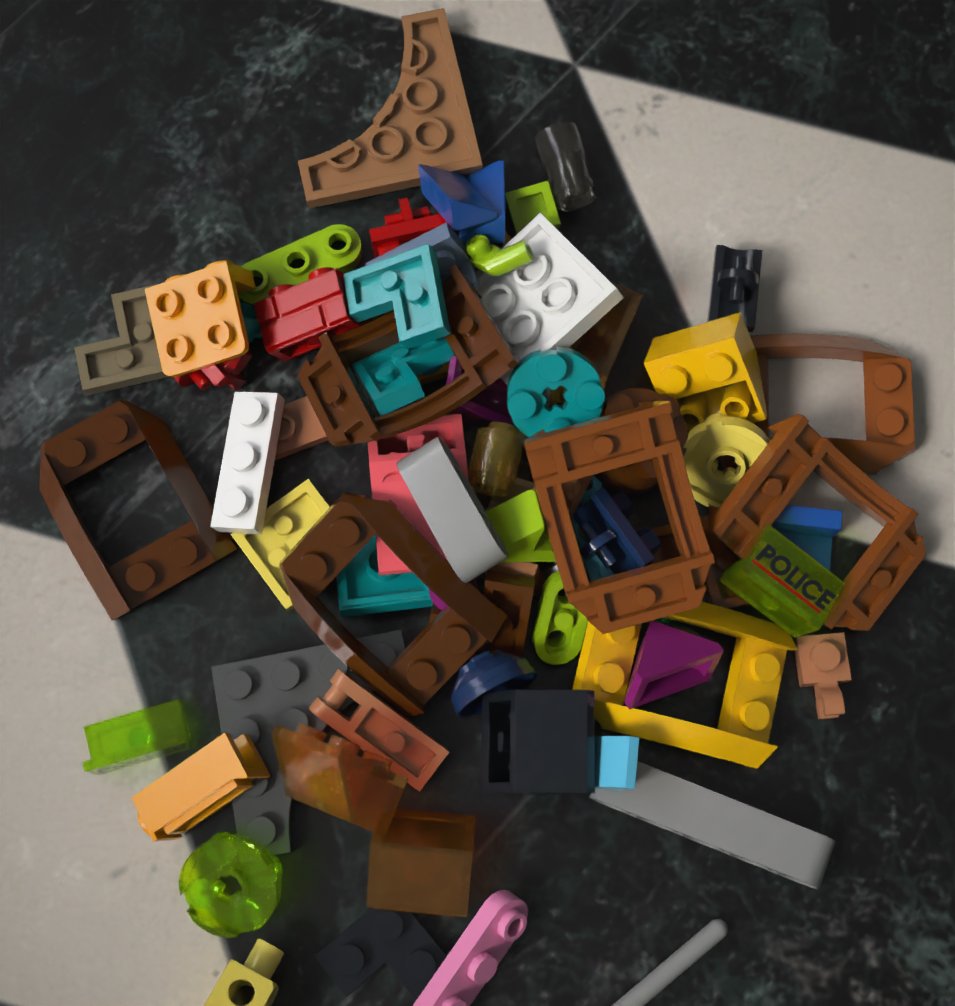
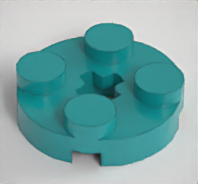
[507,347,605,437]

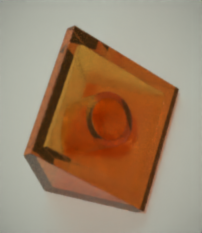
[366,807,476,917]

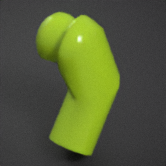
[465,234,534,276]

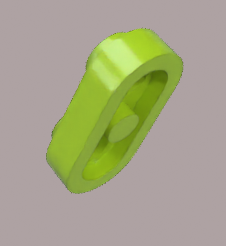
[531,571,588,665]

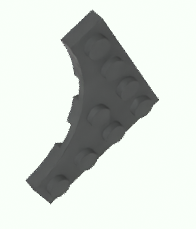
[211,630,405,862]

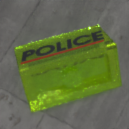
[720,525,845,638]
[82,699,194,775]

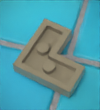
[74,284,170,396]

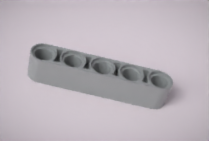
[589,761,835,890]

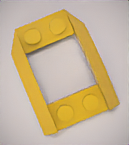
[572,602,798,769]

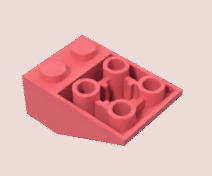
[368,414,469,576]

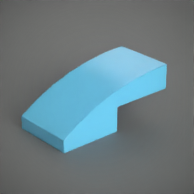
[595,736,639,791]

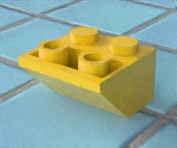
[644,312,767,433]

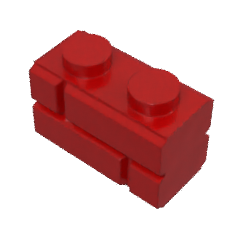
[254,267,366,361]

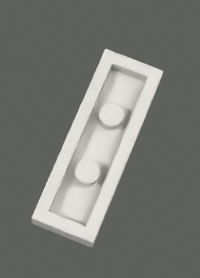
[210,392,285,534]

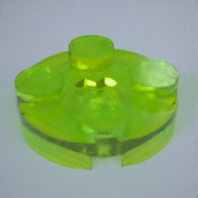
[179,832,283,938]

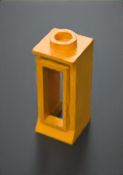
[131,733,271,842]

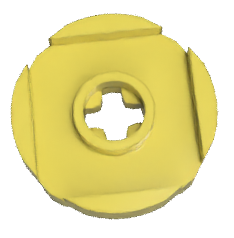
[684,413,771,508]

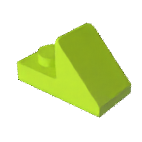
[486,489,580,562]

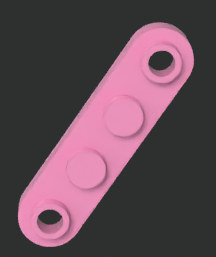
[413,890,528,1006]

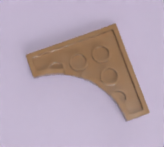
[298,8,483,209]

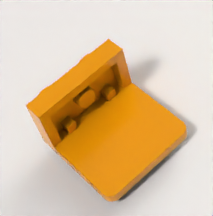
[145,260,256,377]

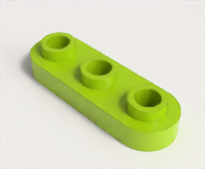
[238,224,362,306]

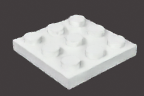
[476,213,624,384]

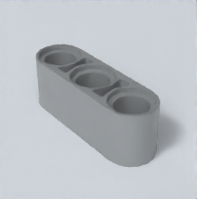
[397,436,509,583]

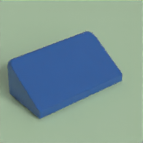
[459,160,505,244]
[418,164,497,231]

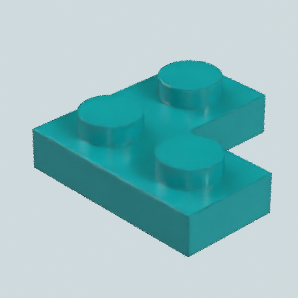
[343,244,451,349]
[351,337,454,416]

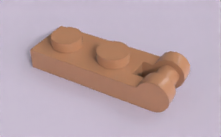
[309,668,449,792]

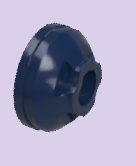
[451,649,537,718]

